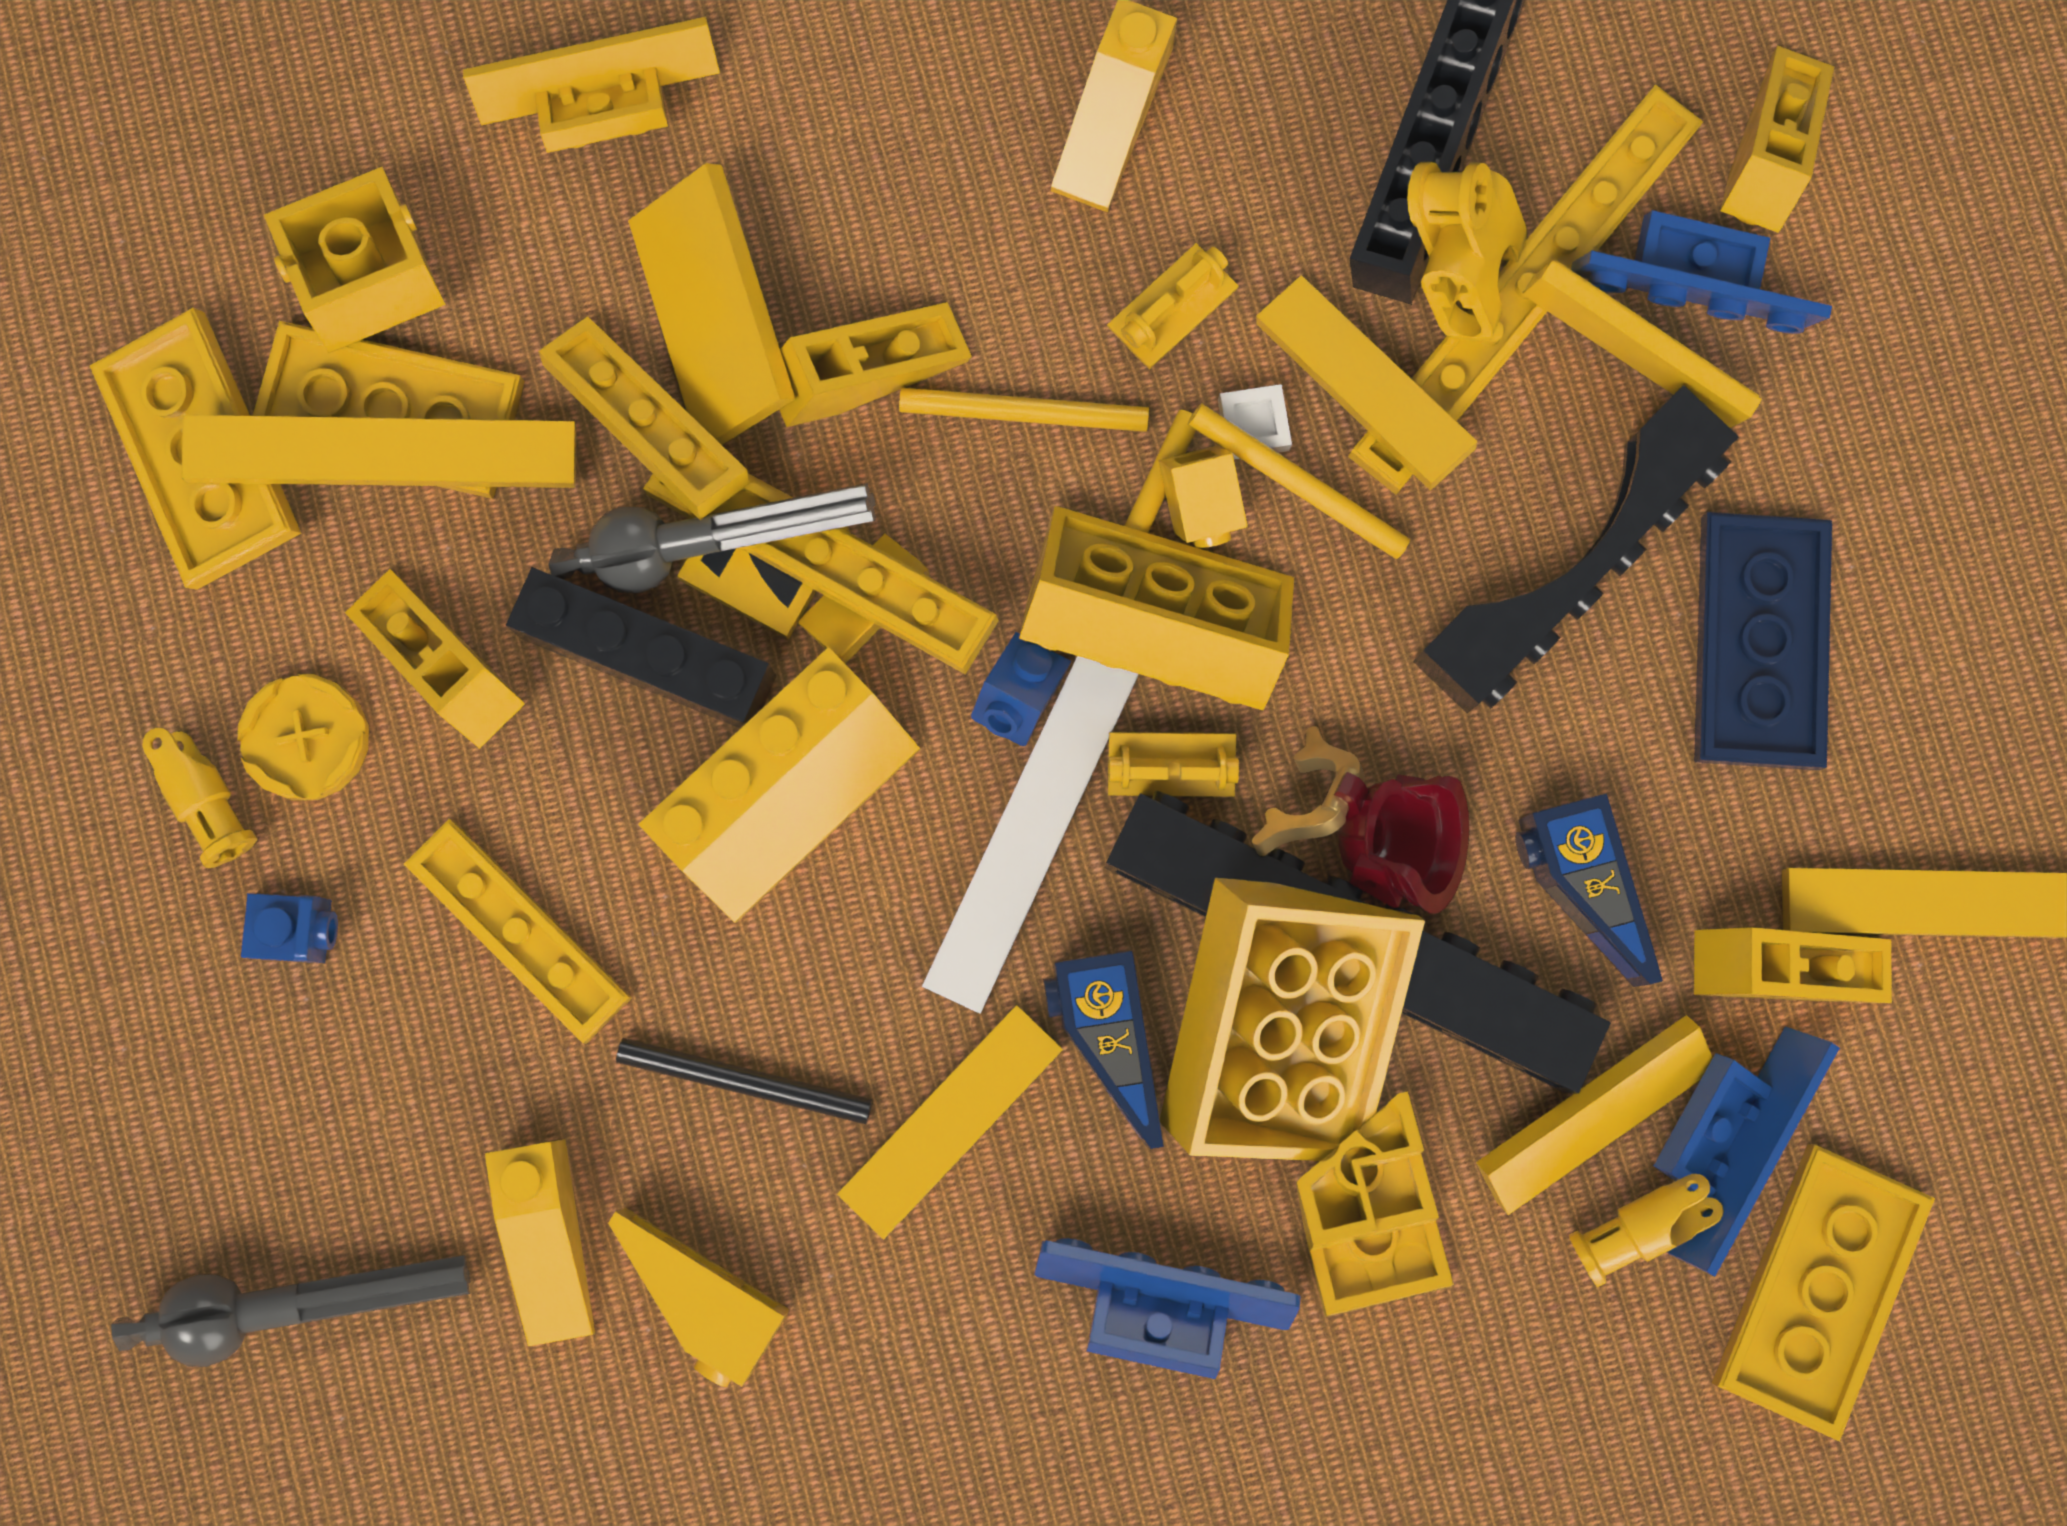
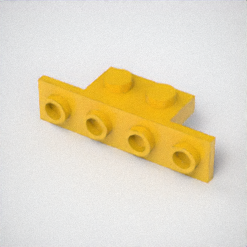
[463,17,720,153]

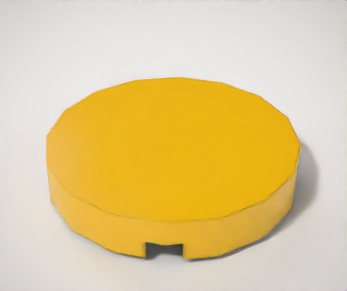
[237,674,369,801]

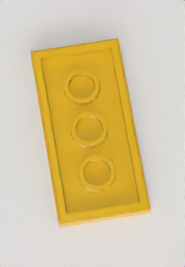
[628,163,795,445]
[90,308,302,590]
[253,321,525,499]
[1711,1144,1935,1442]

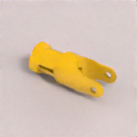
[142,728,258,869]
[1569,1174,1724,1287]

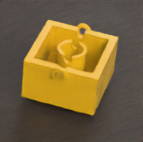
[264,167,446,353]

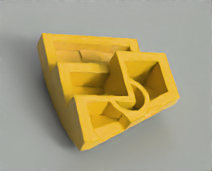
[1296,1091,1454,1317]

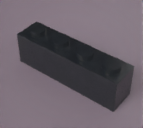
[506,567,776,729]

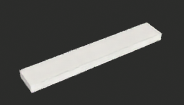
[922,656,1139,1014]

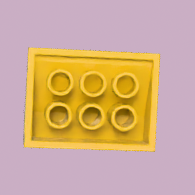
[1159,878,1425,1161]

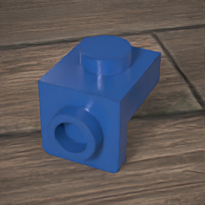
[971,632,1071,746]

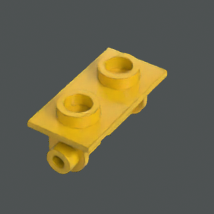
[1107,243,1239,370]
[1108,732,1239,797]

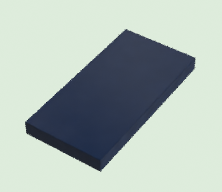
[1694,512,1832,771]

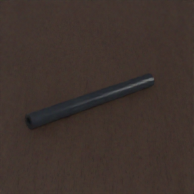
[616,1038,873,1125]

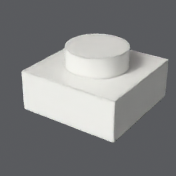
[1218,384,1292,459]

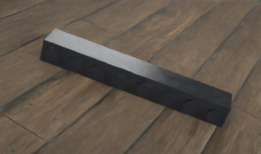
[1104,791,1611,1094]

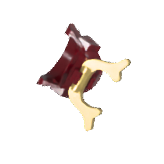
[1252,726,1469,914]

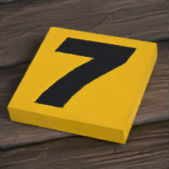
[677,473,850,640]

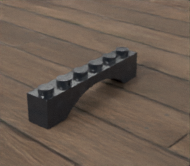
[1413,385,1739,713]

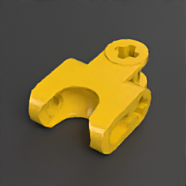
[1407,162,1527,341]

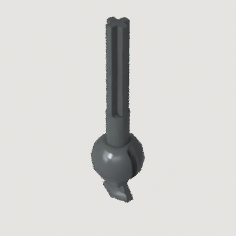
[548,483,876,593]
[111,1255,470,1367]

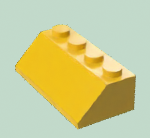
[1019,505,1294,711]
[638,647,921,923]

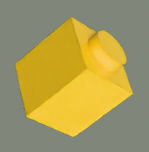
[1158,445,1248,548]

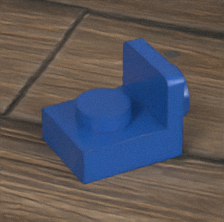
[241,893,338,964]

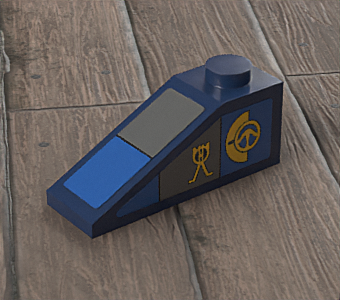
[1515,793,1663,987]
[1043,951,1164,1149]

